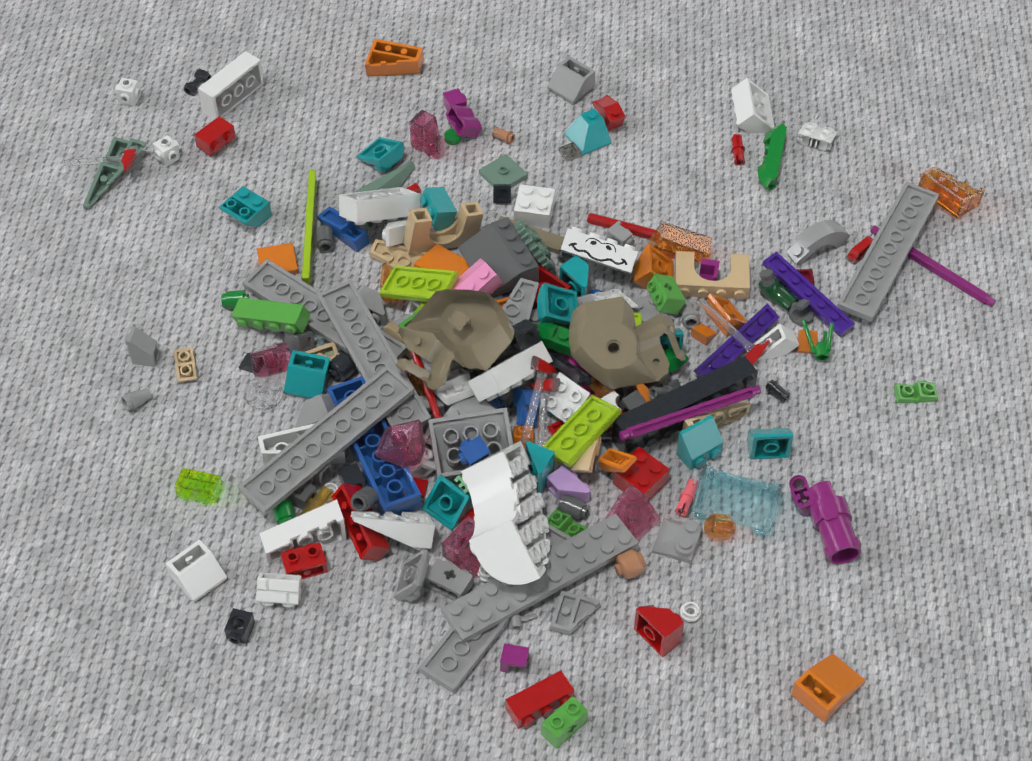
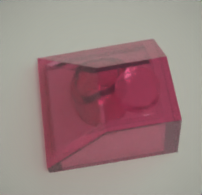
[250,342,290,379]
[375,420,425,467]
[605,485,661,541]

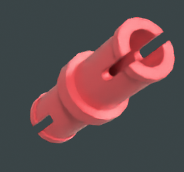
[675,478,700,517]

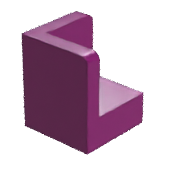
[699,258,720,281]
[500,643,529,673]

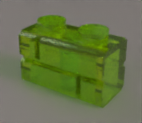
[174,468,223,504]

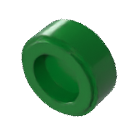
[444,129,461,145]

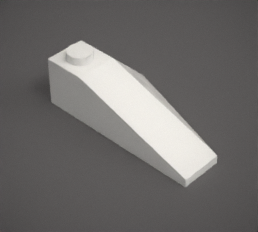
[351,511,435,551]

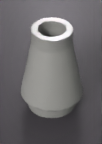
[682,302,700,329]
[121,388,152,411]

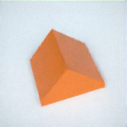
[705,294,747,337]

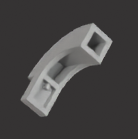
[786,220,850,265]

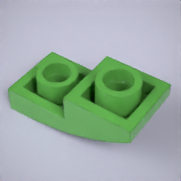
[893,381,938,403]
[547,509,588,537]

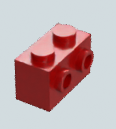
[194,116,236,157]
[280,542,328,580]

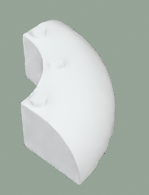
[461,441,550,585]

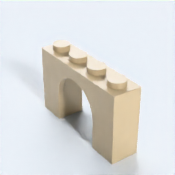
[403,201,483,254]
[675,251,750,300]

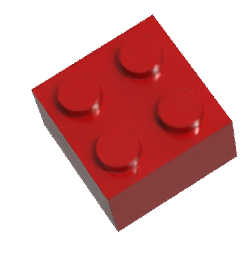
[613,447,670,506]

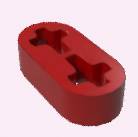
[847,236,874,264]

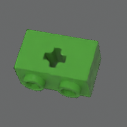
[646,274,686,315]
[541,696,588,749]

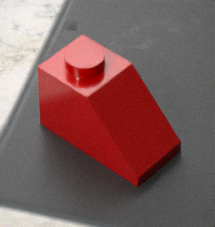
[592,96,626,131]

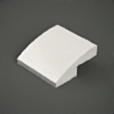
[432,368,475,405]

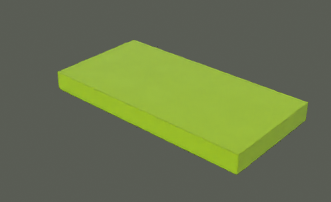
[379,266,459,302]
[543,395,622,468]

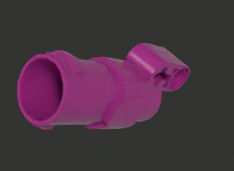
[789,475,861,564]

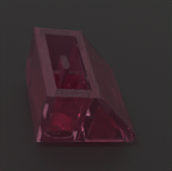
[409,110,440,160]
[442,516,481,578]

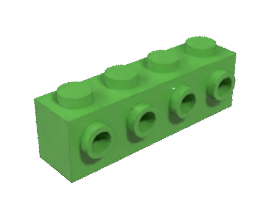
[231,297,311,334]

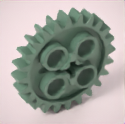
[514,219,556,271]

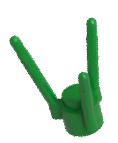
[802,319,834,361]

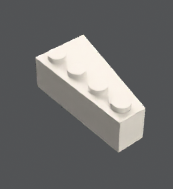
[259,500,347,563]

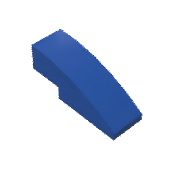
[317,207,370,253]

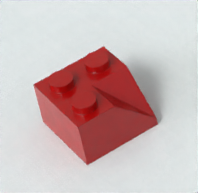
[634,605,684,658]

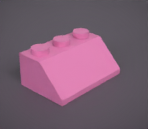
[452,258,503,295]

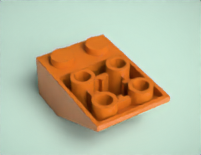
[791,653,866,723]

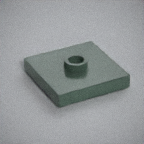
[479,154,528,188]

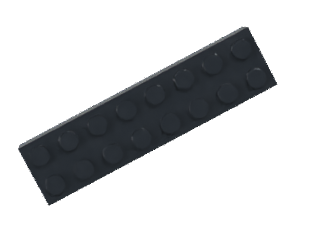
[612,356,758,455]

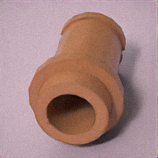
[492,126,515,144]

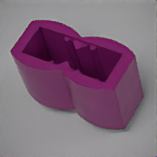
[446,105,482,138]

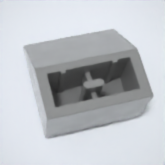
[547,56,595,104]

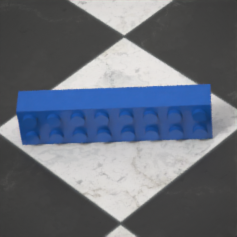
[327,376,422,516]

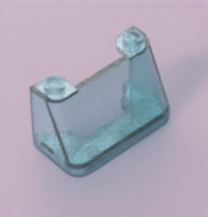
[691,464,782,535]

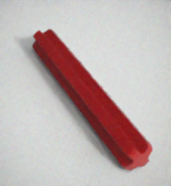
[587,213,656,240]

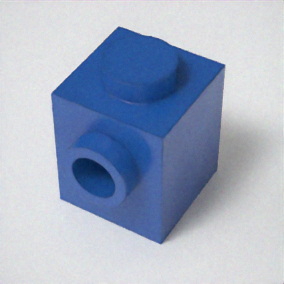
[457,435,490,467]

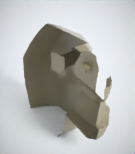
[569,296,686,389]

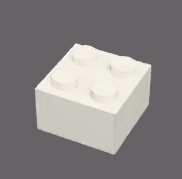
[514,184,555,229]

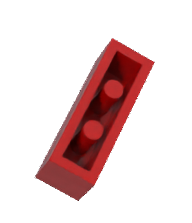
[505,670,575,729]

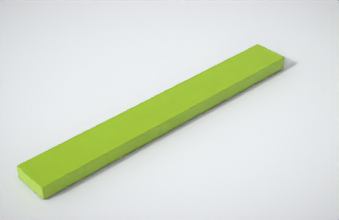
[302,170,317,286]

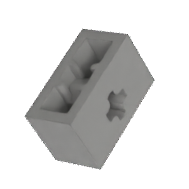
[425,558,474,601]

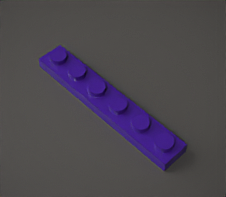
[762,251,855,337]
[693,303,780,377]

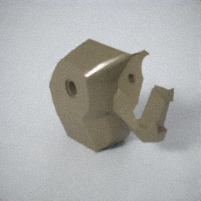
[395,289,514,390]

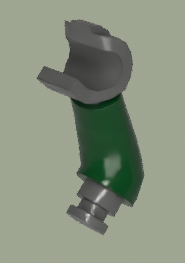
[759,269,814,325]

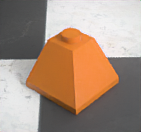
[633,244,674,289]

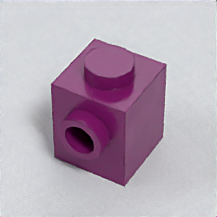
[443,88,467,110]

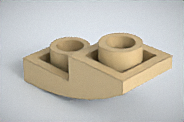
[173,347,197,383]
[571,436,602,473]

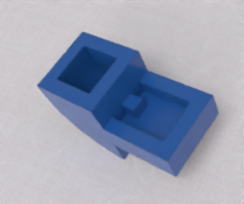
[513,387,542,427]

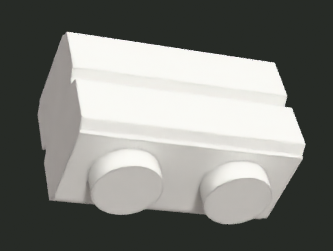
[256,572,302,607]

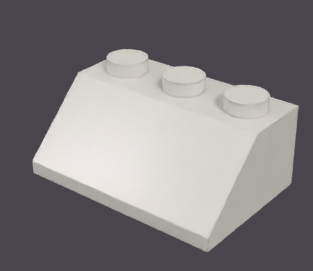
[731,78,774,133]

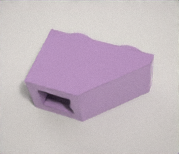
[546,465,590,503]

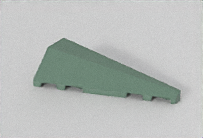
[83,137,146,209]
[352,161,415,229]

